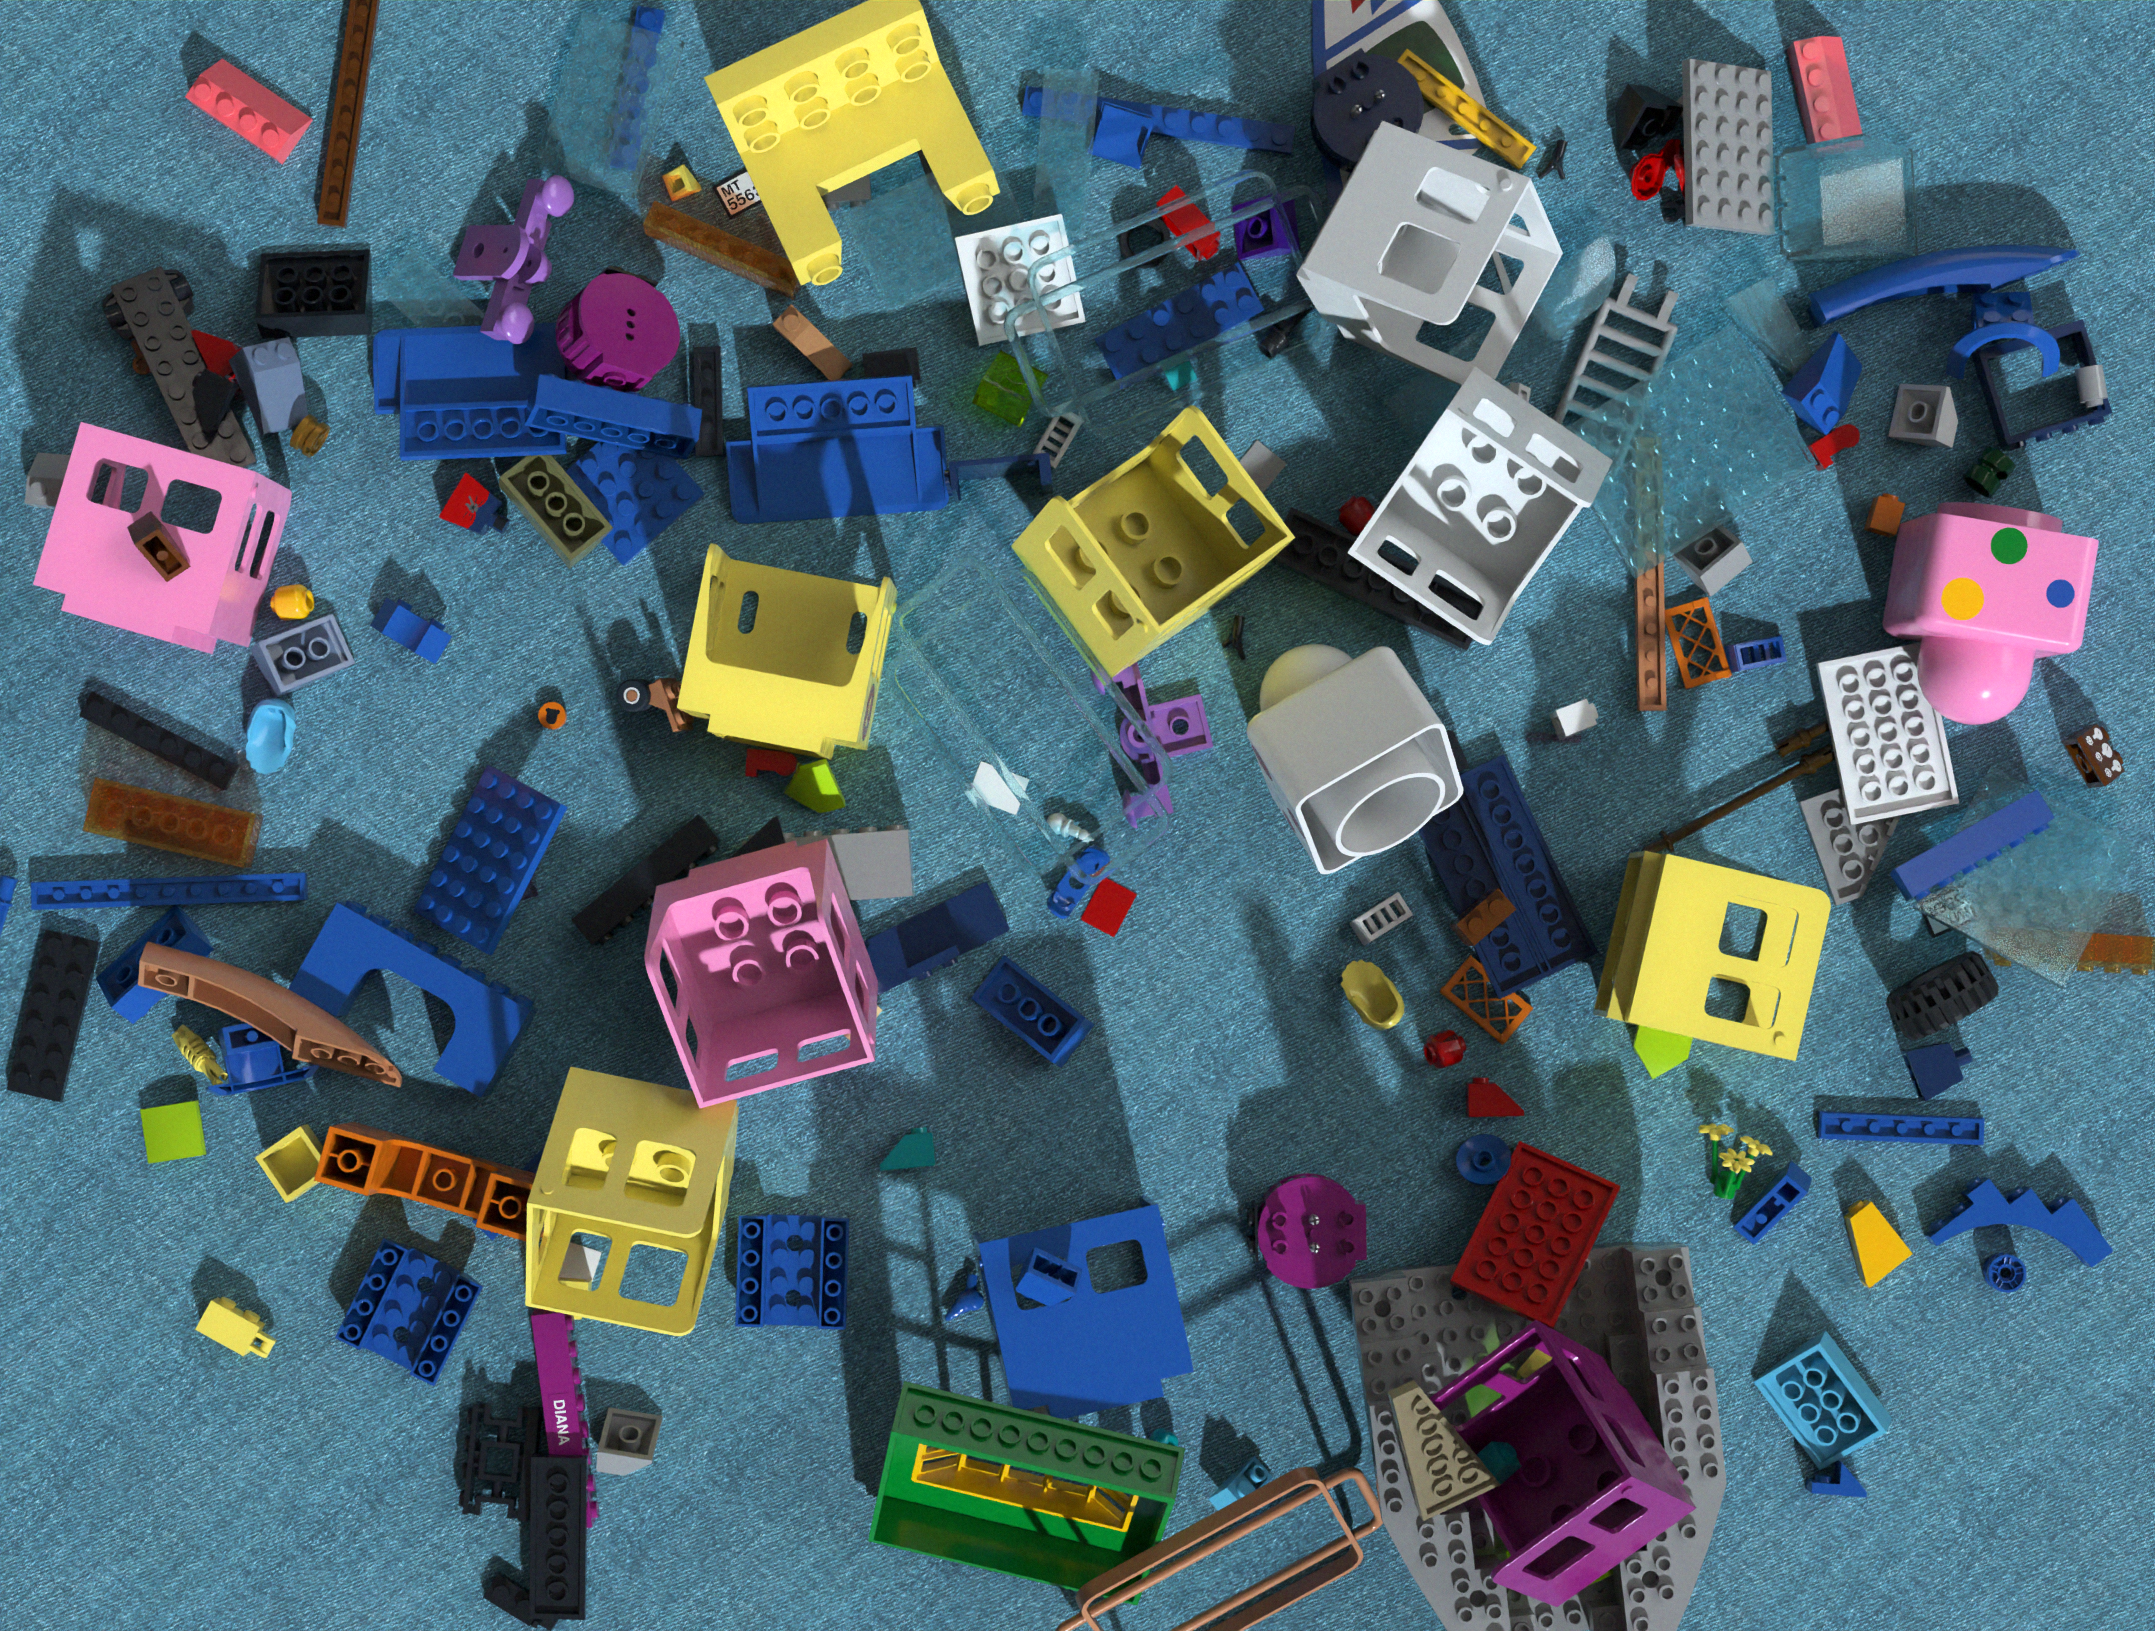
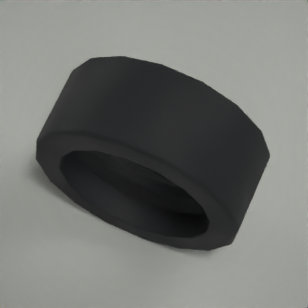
[1119,214,1171,269]

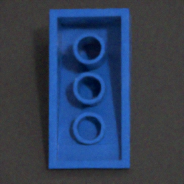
[971,955,1095,1068]

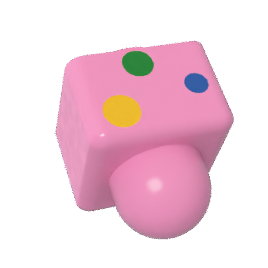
[1883,502,2099,725]

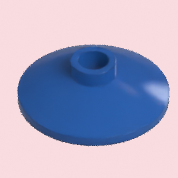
[1456,1134,1511,1185]

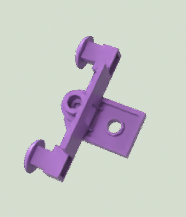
[452,175,574,344]
[1090,658,1213,828]

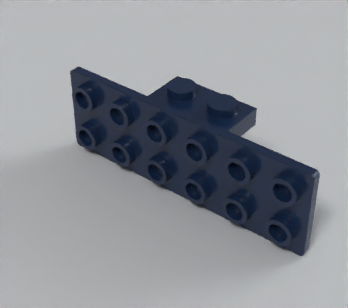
[864,882,1010,996]

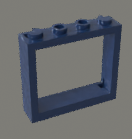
[1971,319,2112,450]

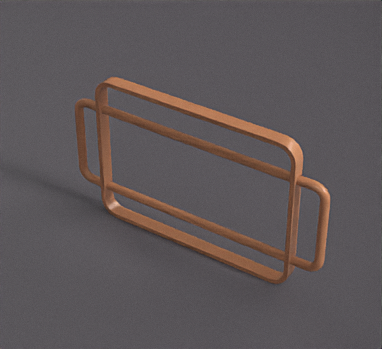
[1055,1466,1383,1631]

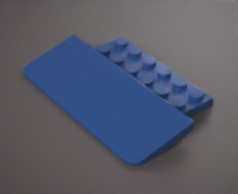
[373,323,577,461]
[726,374,949,524]

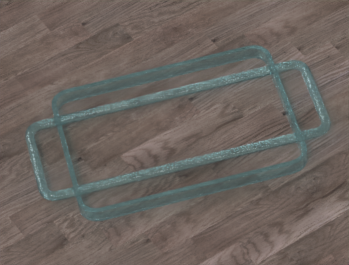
[1004,169,1327,438]
[885,556,1173,885]

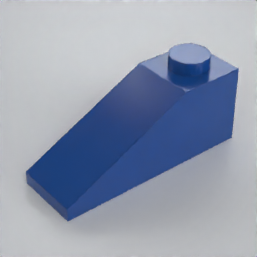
[1733,1161,1812,1245]

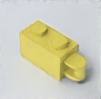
[195,1297,276,1358]

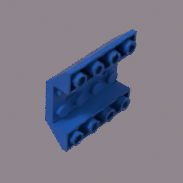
[735,1214,850,1330]
[335,1238,483,1386]

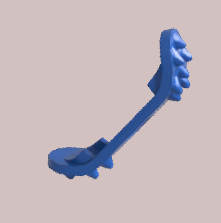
[1046,845,1110,919]

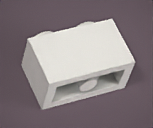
[1549,699,1599,741]

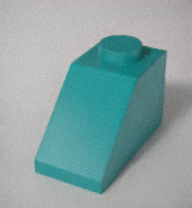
[880,1127,936,1171]

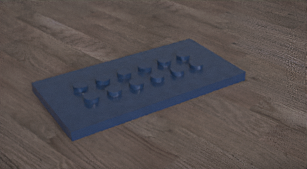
[1418,754,1598,999]

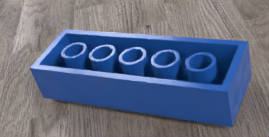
[525,374,702,460]

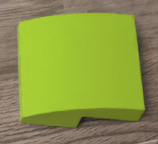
[140,1100,206,1164]

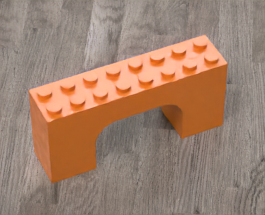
[314,1122,544,1241]

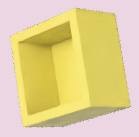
[255,1124,323,1203]

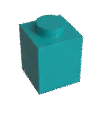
[1477,1441,1522,1487]

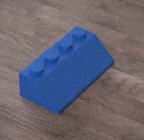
[96,905,214,1024]

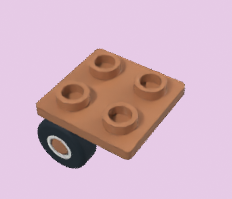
[616,678,694,732]

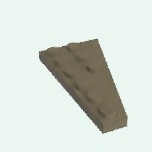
[1388,1380,1500,1521]

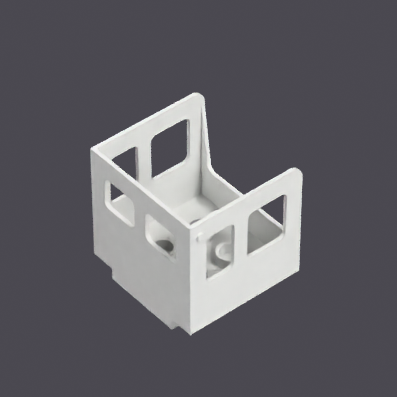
[1296,121,1563,386]
[1348,367,1613,645]

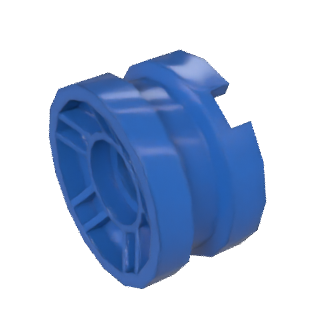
[1982,1252,2027,1293]

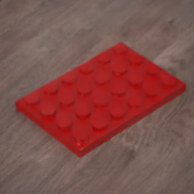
[1450,1141,1621,1329]

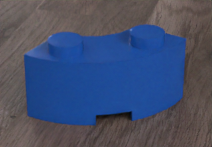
[370,598,452,664]

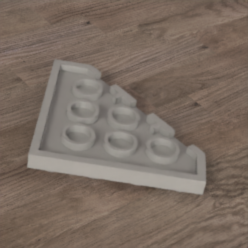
[1798,787,1900,906]

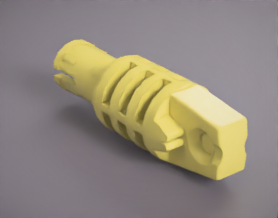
[172,1024,228,1085]

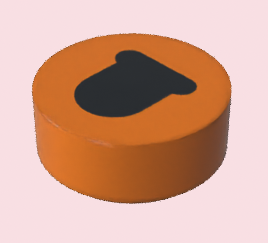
[538,702,567,730]

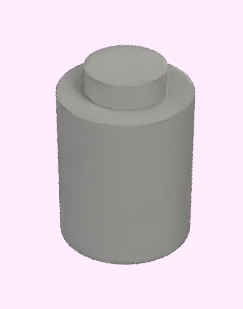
[2074,365,2108,407]

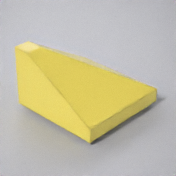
[662,164,702,201]

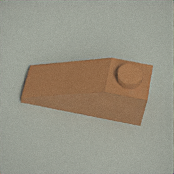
[773,304,853,380]

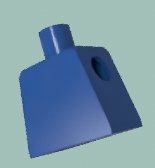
[1015,1247,1083,1306]

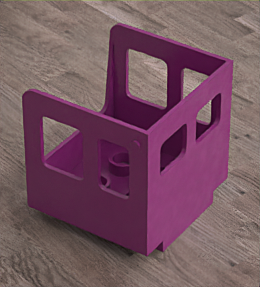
[1430,1320,1696,1607]

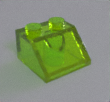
[972,350,1049,427]

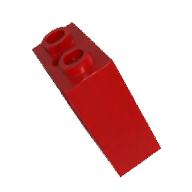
[1155,185,1221,262]

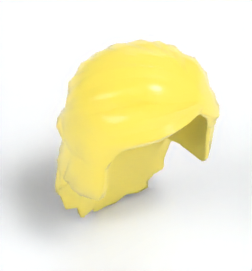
[1340,959,1405,1031]

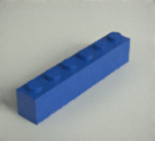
[1889,789,2055,902]

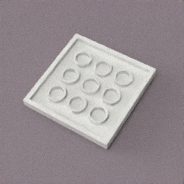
[954,214,1086,346]

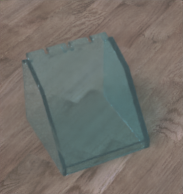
[1775,134,1918,263]

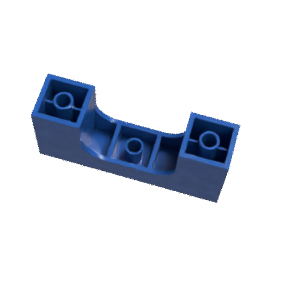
[288,900,538,1098]

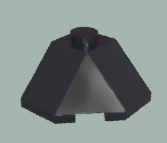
[1615,84,1683,151]

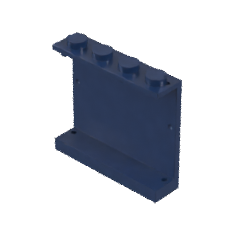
[944,453,1053,503]

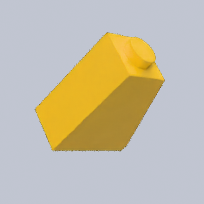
[1844,1199,1913,1288]

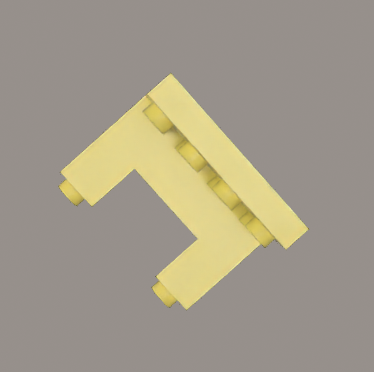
[704,0,1000,286]

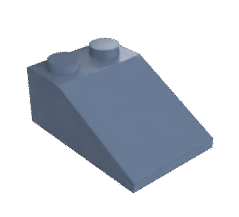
[228,337,308,436]
[251,614,355,698]

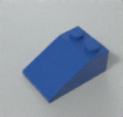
[1781,331,1863,435]

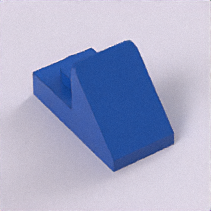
[1806,1460,1867,1498]

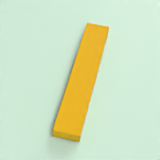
[1397,49,1537,170]

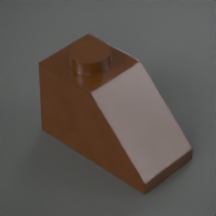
[127,511,191,582]

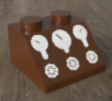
[2061,724,2125,788]

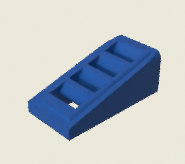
[1724,635,1787,673]

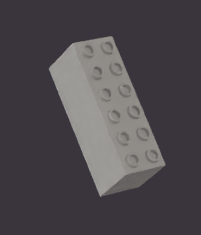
[742,825,915,901]

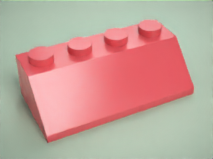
[1787,36,1864,155]
[185,58,313,165]

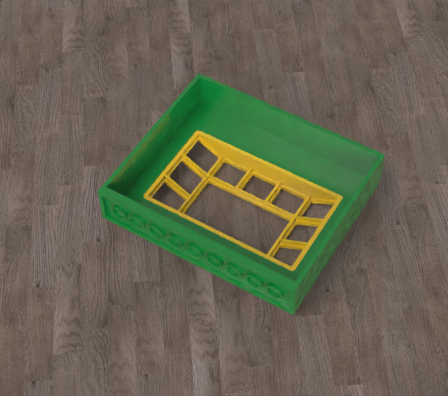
[868,1381,1185,1606]

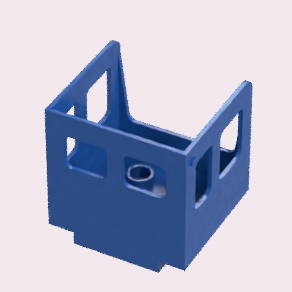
[973,1195,1194,1419]

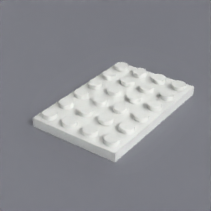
[1816,642,1959,825]

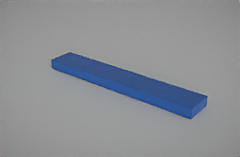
[1817,1111,1985,1145]

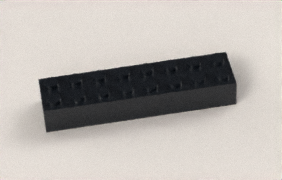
[1270,507,1483,653]

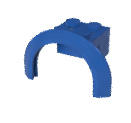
[1946,292,2060,379]
[205,1023,319,1097]

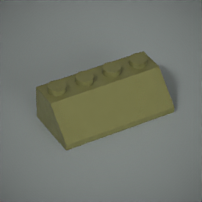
[499,455,613,569]

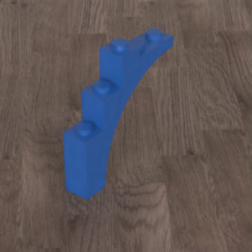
[1924,1176,2114,1267]

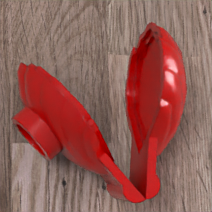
[1629,139,1685,201]

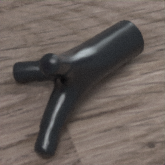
[1538,140,1568,180]
[1222,615,1246,660]

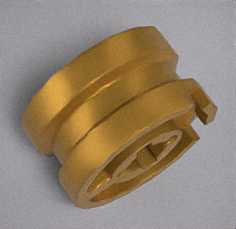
[290,414,330,458]

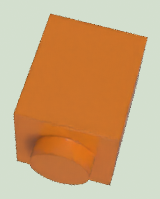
[1864,493,1905,538]

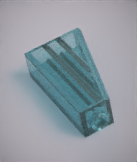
[1718,275,1814,379]

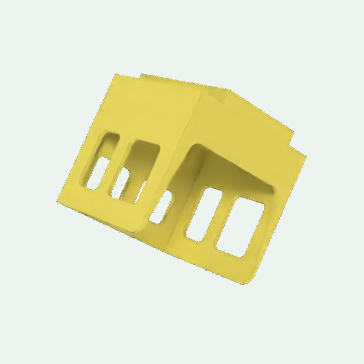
[1011,405,1295,680]
[1593,851,1831,1061]
[525,1067,739,1336]

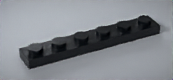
[79,691,239,791]

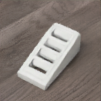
[1033,406,1084,469]
[1350,892,1413,946]

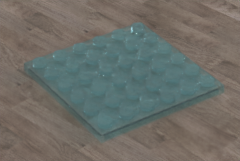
[1913,766,2139,989]

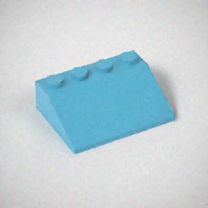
[1754,1330,1892,1470]

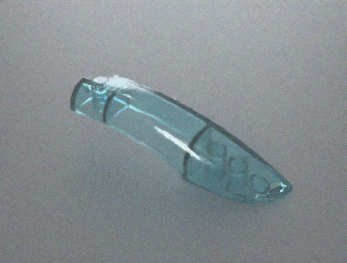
[1384,234,1616,447]

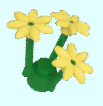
[1698,1123,1773,1199]

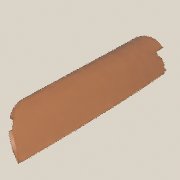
[138,941,402,1087]

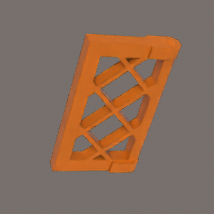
[1665,597,1732,690]
[1439,955,1533,1045]

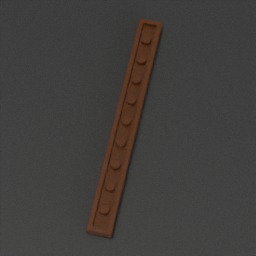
[317,0,380,229]

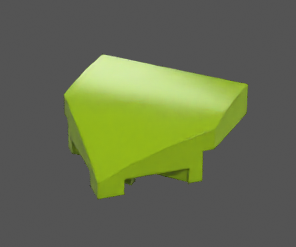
[784,758,846,813]
[1633,1025,1693,1079]

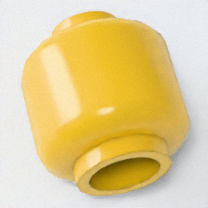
[270,584,314,621]

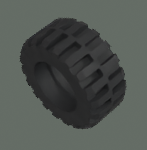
[1886,951,1999,1040]

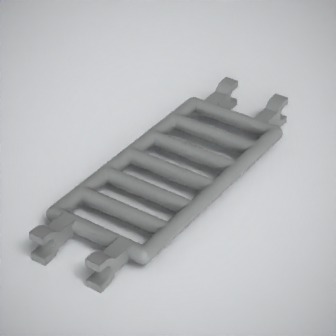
[1552,273,1679,508]

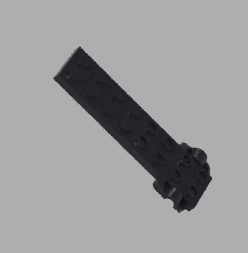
[102,266,257,468]

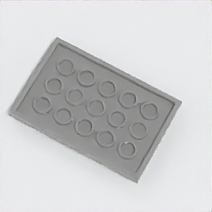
[1682,59,1775,235]

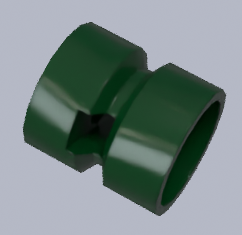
[1963,446,2016,498]

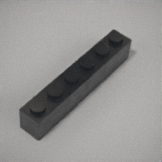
[571,815,722,946]

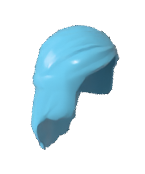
[245,698,296,774]

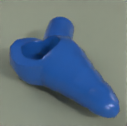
[945,1274,984,1321]

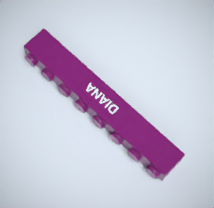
[531,1309,599,1528]

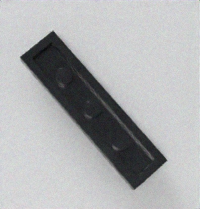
[693,346,724,457]

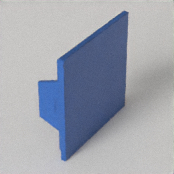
[1088,100,1155,169]

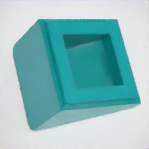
[1160,351,1197,391]

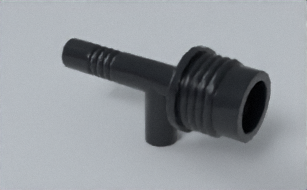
[1257,299,1315,359]

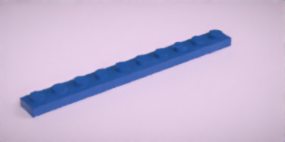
[1022,86,1295,155]
[31,873,308,910]

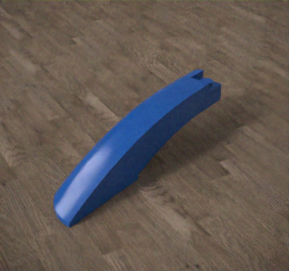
[1807,244,2081,329]

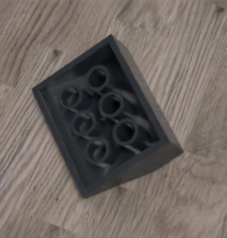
[255,249,373,339]

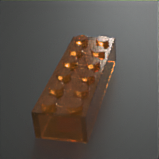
[83,777,264,868]

